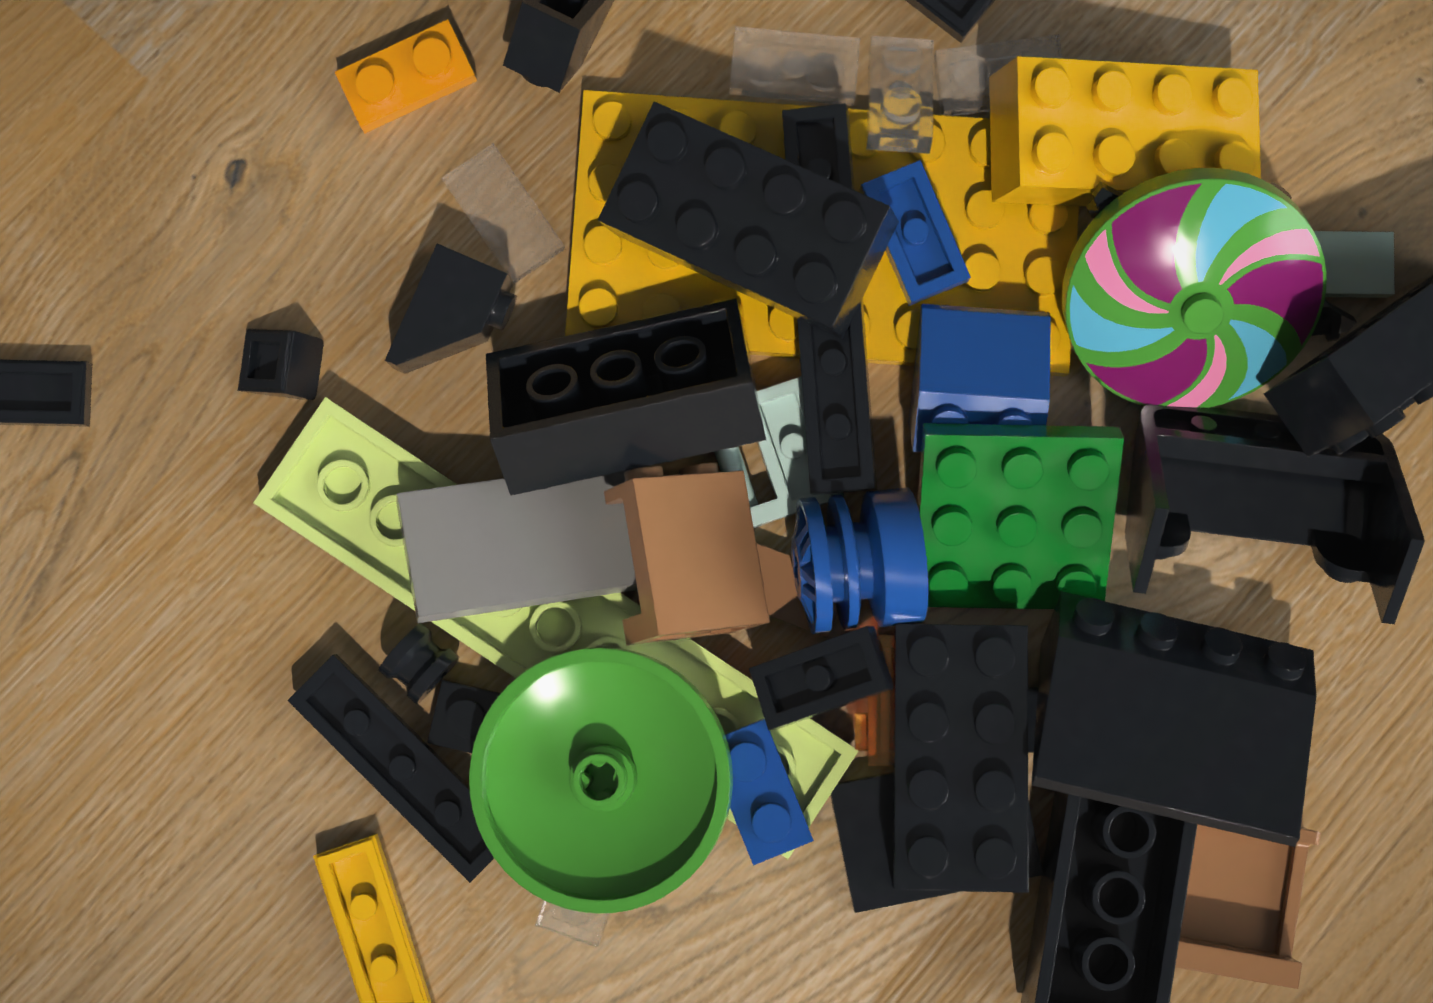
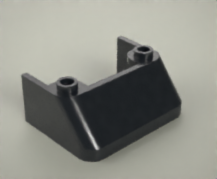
[1125,404,1425,625]

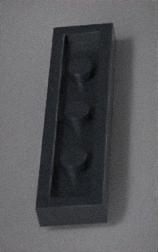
[287,654,494,883]

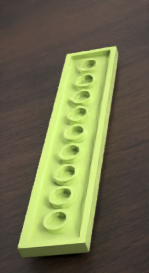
[253,397,859,859]

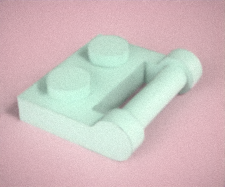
[714,376,844,528]

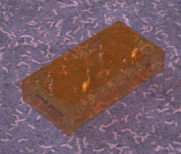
[854,635,894,766]

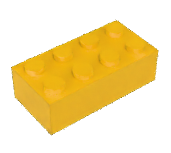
[989,56,1261,206]

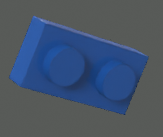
[859,160,971,306]
[725,718,814,866]

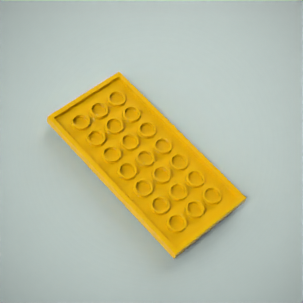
[565,90,1079,377]

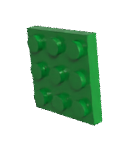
[917,423,1124,609]

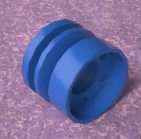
[791,487,928,634]

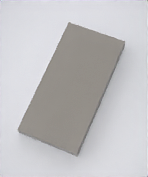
[396,465,651,623]

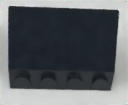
[1032,591,1317,847]

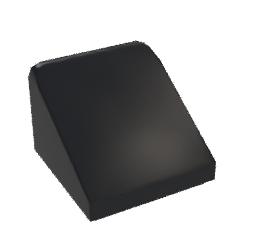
[237,329,324,400]

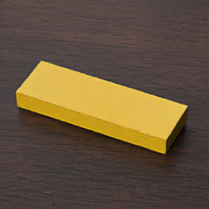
[313,833,432,1003]

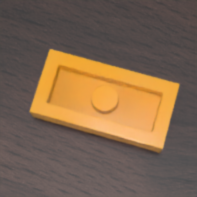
[335,19,477,134]

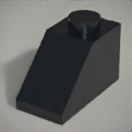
[503,0,614,93]
[385,244,517,374]

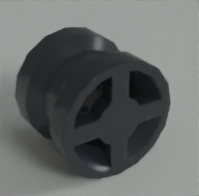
[378,623,460,704]

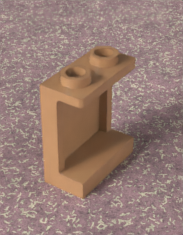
[604,463,770,646]
[1175,815,1321,989]

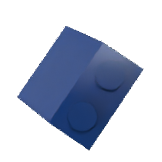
[908,304,1051,452]

